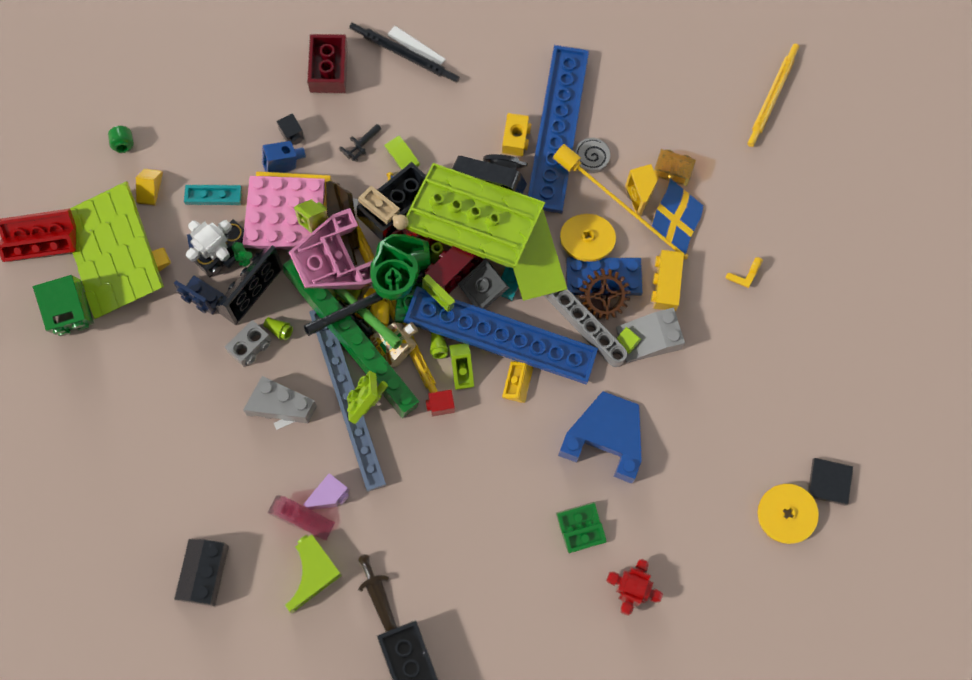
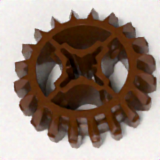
[579,268,631,320]

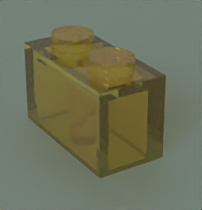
[654,149,696,186]

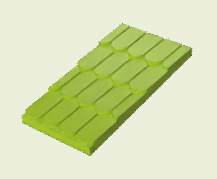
[405,163,545,268]
[70,182,164,319]

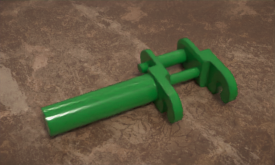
[232,242,253,266]

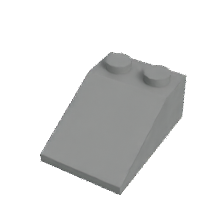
[616,308,685,363]

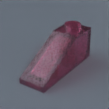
[268,495,335,541]

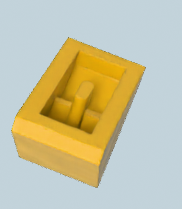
[136,168,163,206]

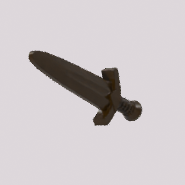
[358,554,396,632]

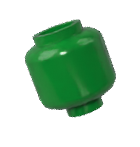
[108,125,134,153]

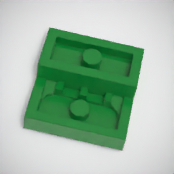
[556,502,607,553]

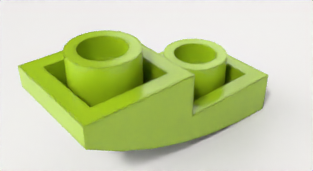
[384,136,420,170]

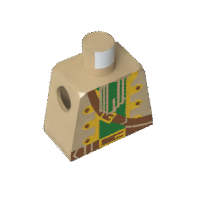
[369,322,418,367]

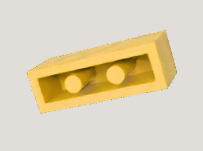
[651,250,684,312]

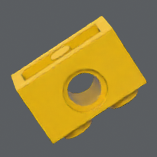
[502,113,532,157]

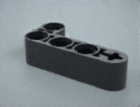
[452,156,527,194]

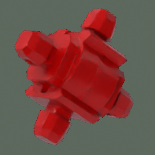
[606,559,663,616]

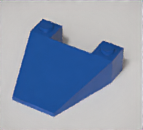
[558,391,642,484]

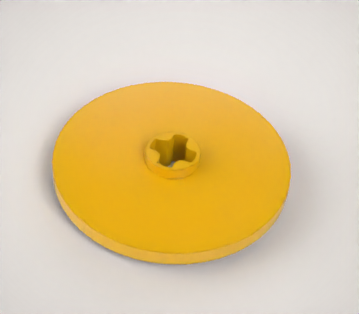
[560,214,616,262]
[757,484,819,544]

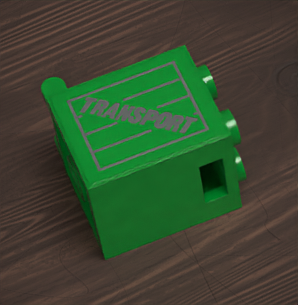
[33,275,94,336]

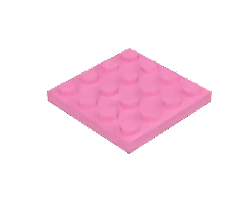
[243,176,325,250]

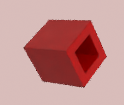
[425,389,455,417]

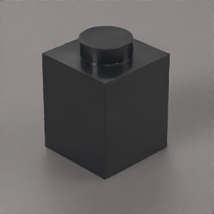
[276,113,305,145]

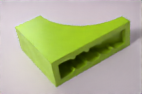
[285,534,342,613]

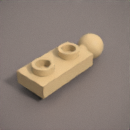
[358,186,408,230]

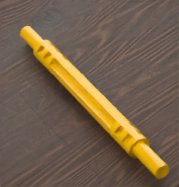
[747,43,800,147]

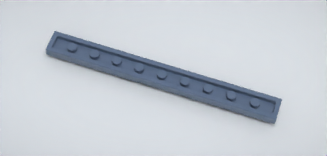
[309,310,386,492]

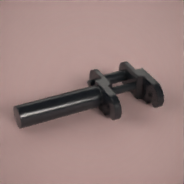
[339,124,382,162]
[339,300,374,340]

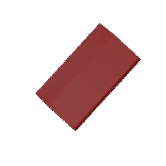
[0,208,76,262]

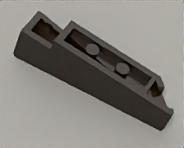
[326,181,360,266]

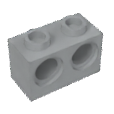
[225,320,272,367]

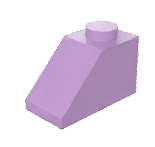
[303,473,349,510]

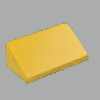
[502,361,533,403]

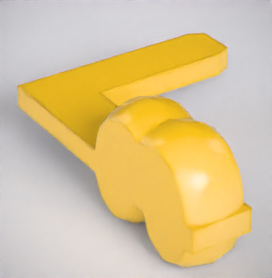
[725,257,763,288]

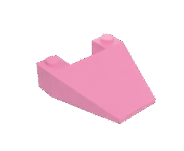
[289,208,372,290]

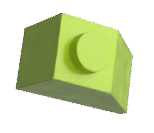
[294,199,328,233]
[449,343,474,390]

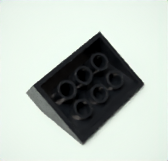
[215,245,283,325]

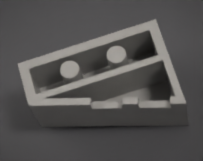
[243,376,317,423]

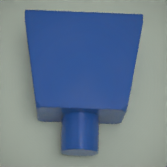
[262,141,306,173]

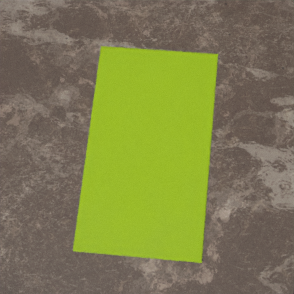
[513,209,567,301]

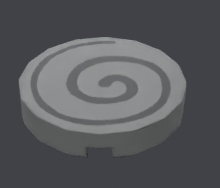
[575,138,611,173]

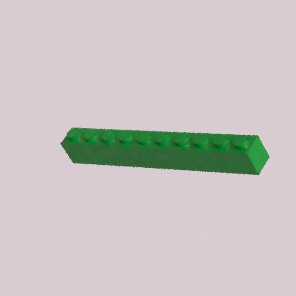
[283,259,419,419]

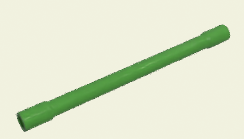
[332,289,402,349]

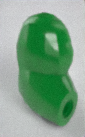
[370,234,431,300]

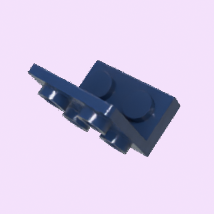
[174,275,225,315]

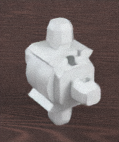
[186,220,232,262]

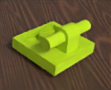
[347,370,388,424]

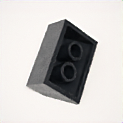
[174,539,229,607]

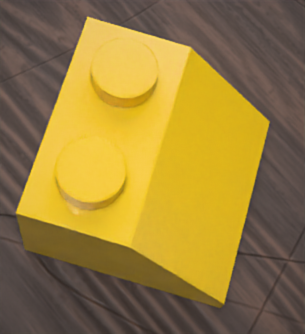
[625,164,659,217]

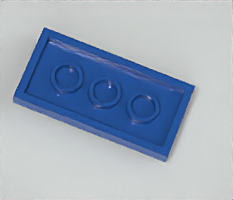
[566,257,643,296]

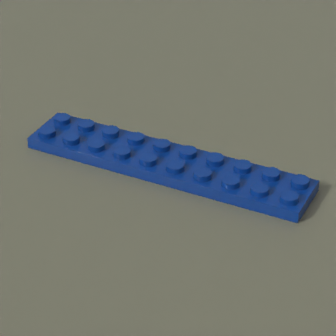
[528,45,589,214]
[404,287,598,385]

